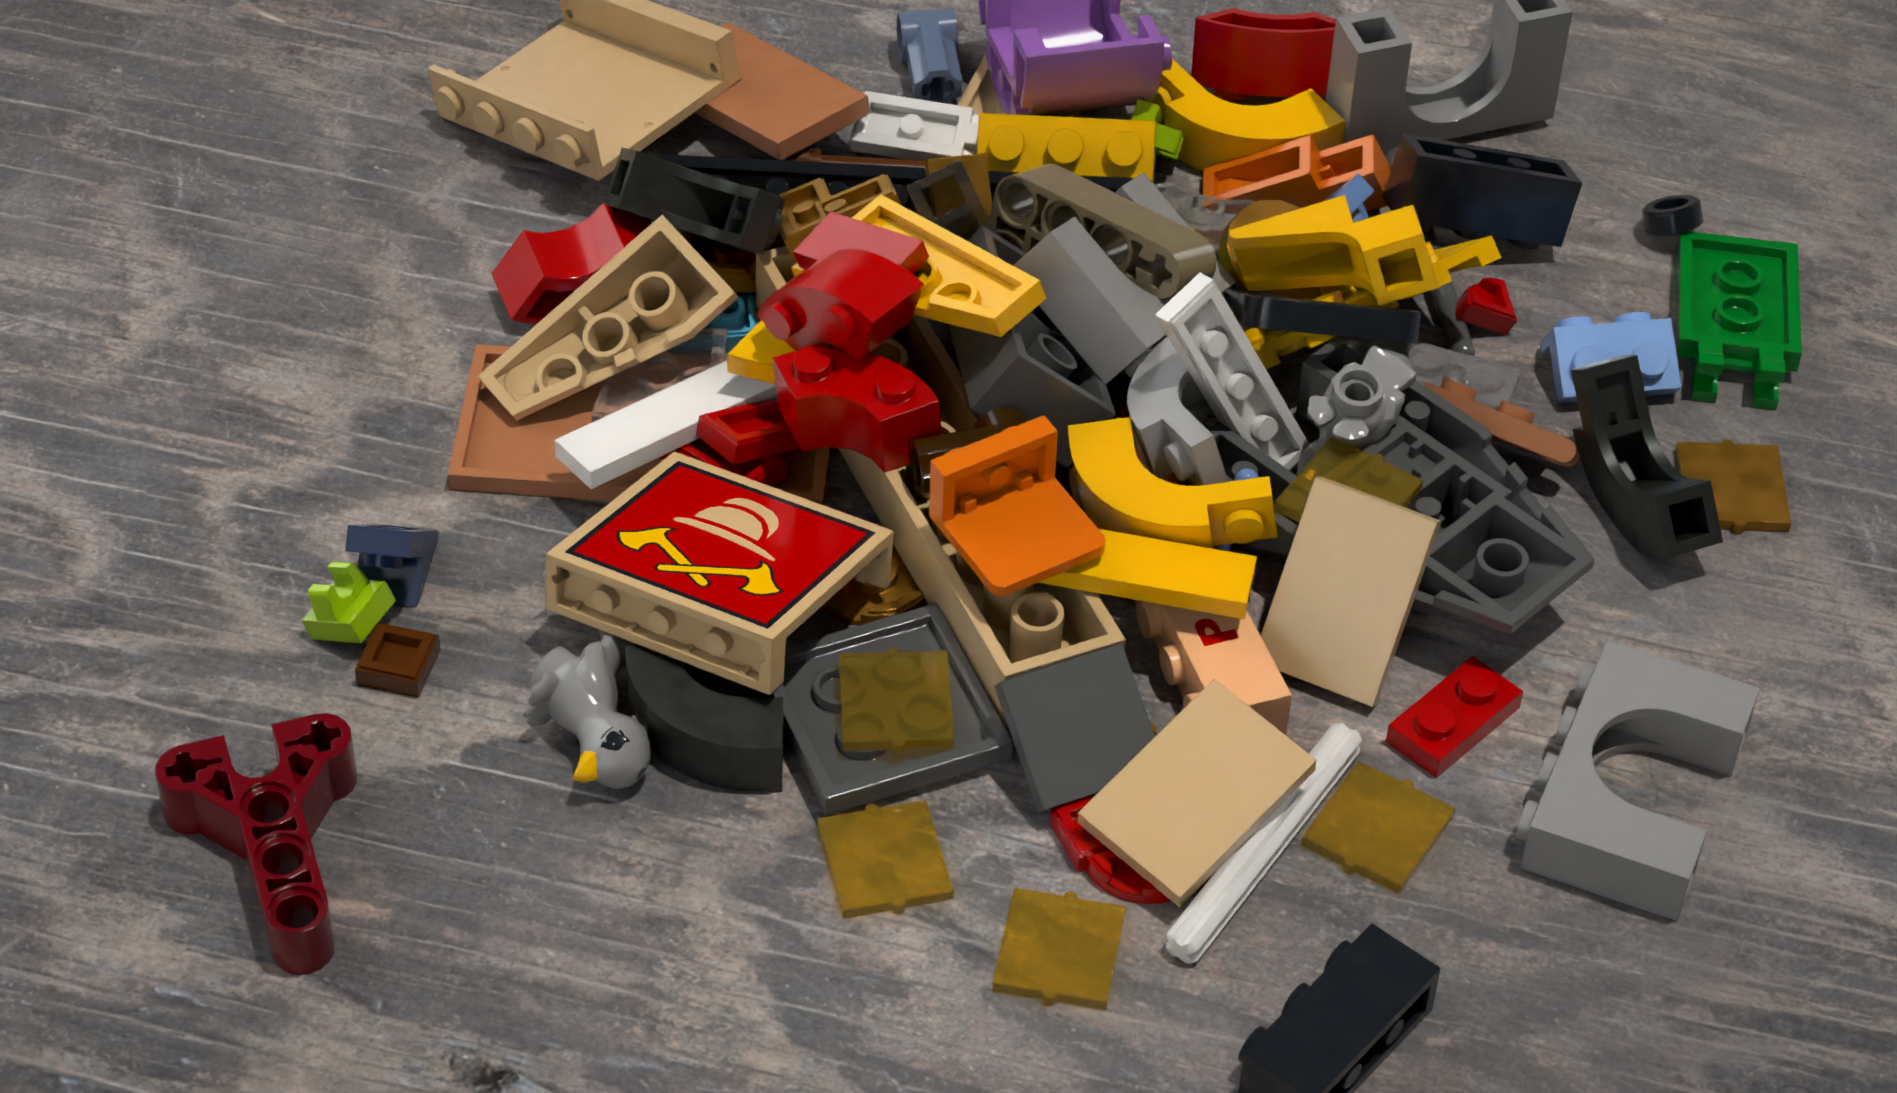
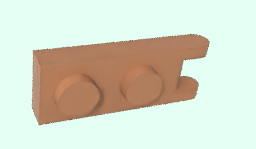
[1423,378,1580,468]

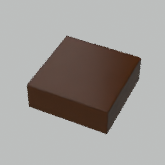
[355,622,441,698]

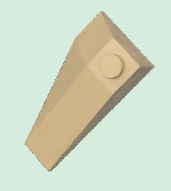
[478,215,739,421]

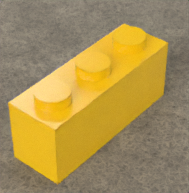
[977,113,1157,184]

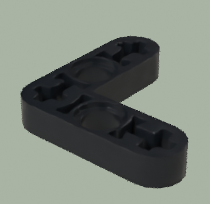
[1224,289,1421,343]

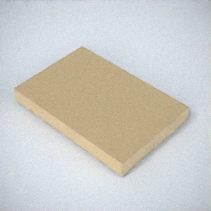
[1261,476,1442,707]
[1078,678,1316,908]

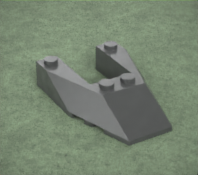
[1176,336,1594,634]

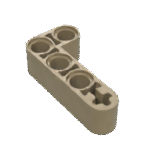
[988,163,1217,299]

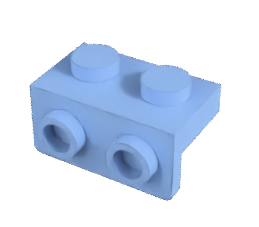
[1540,312,1682,404]

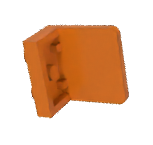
[929,415,1105,596]

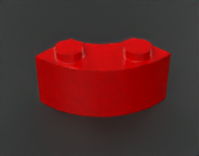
[1191,8,1336,101]
[491,203,652,325]
[757,249,924,360]
[772,345,942,473]

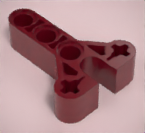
[155,713,357,975]

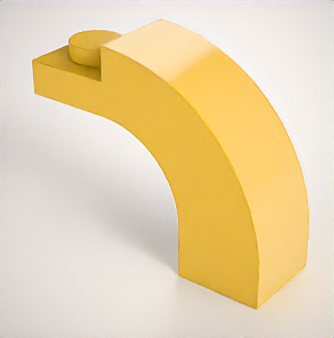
[1151,58,1346,172]
[1068,417,1278,549]

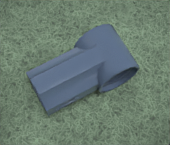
[896,8,962,104]

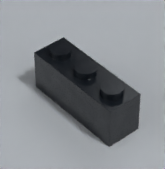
[1382,133,1582,249]
[1238,923,1441,1093]

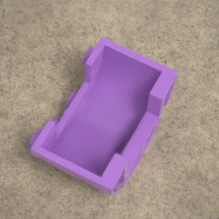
[978,0,1172,116]

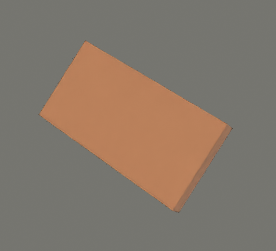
[694,22,870,160]

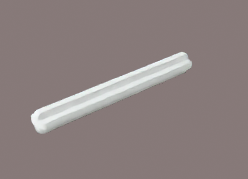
[1165,723,1362,964]

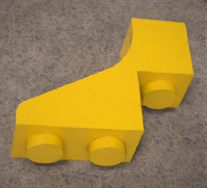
[1229,195,1439,306]

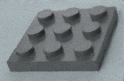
[765,603,1013,815]

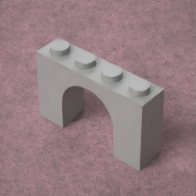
[1326,0,1573,152]
[1013,172,1236,385]
[1515,639,1760,922]

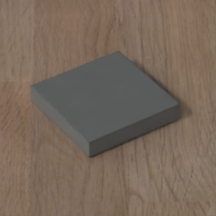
[994,643,1155,813]

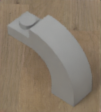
[1127,337,1228,486]

